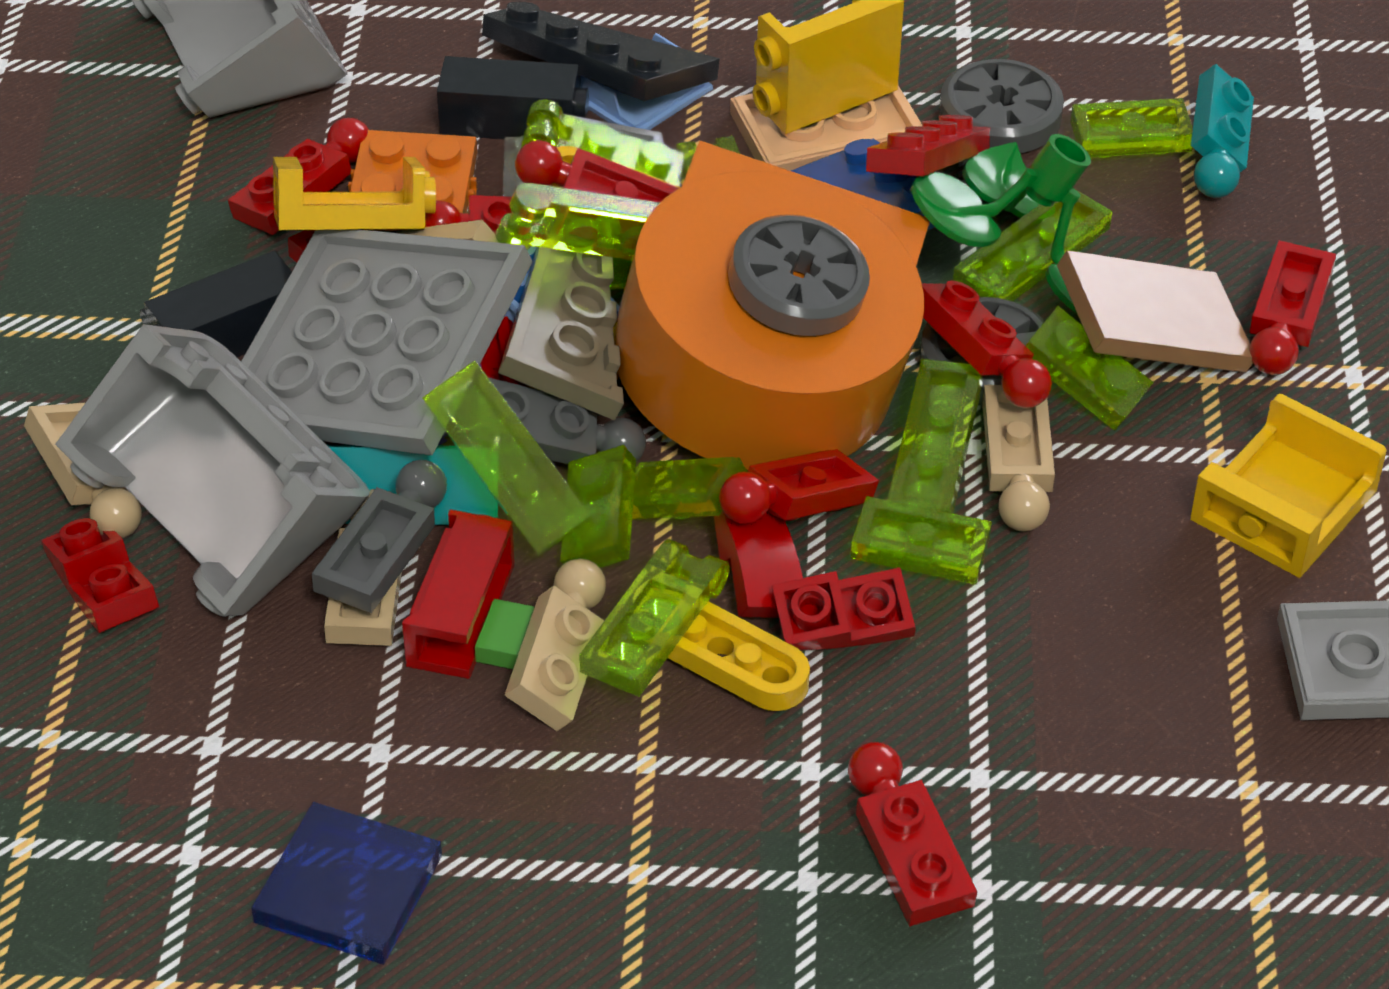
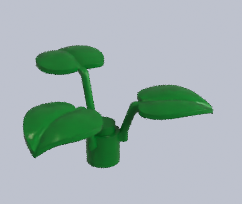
[909,134,1091,314]

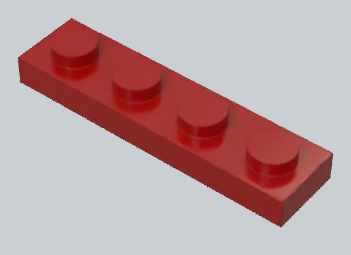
[866,115,991,176]

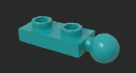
[1191,64,1254,198]

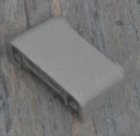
[132,0,347,118]
[55,324,369,617]

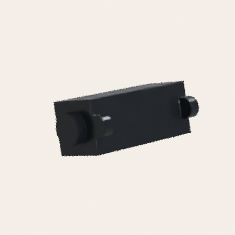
[437,56,589,143]
[140,250,292,357]

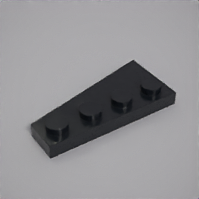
[482,1,720,101]

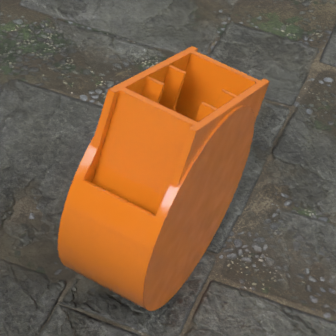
[613,140,930,470]

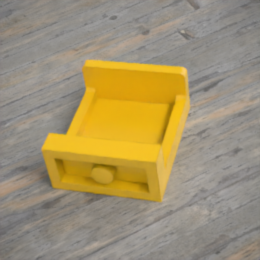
[753,0,904,134]
[273,157,436,230]
[1190,394,1387,578]

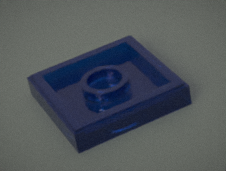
[251,802,442,965]

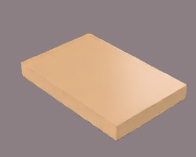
[730,86,922,171]

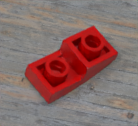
[713,503,803,618]
[41,518,159,633]
[772,567,916,650]

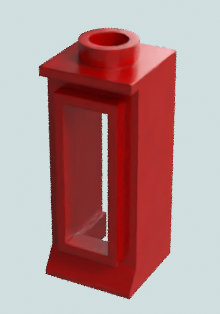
[402,509,515,679]

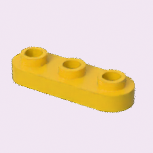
[633,584,810,711]

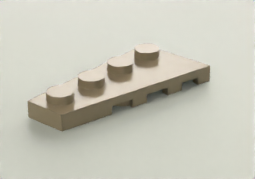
[498,201,624,420]

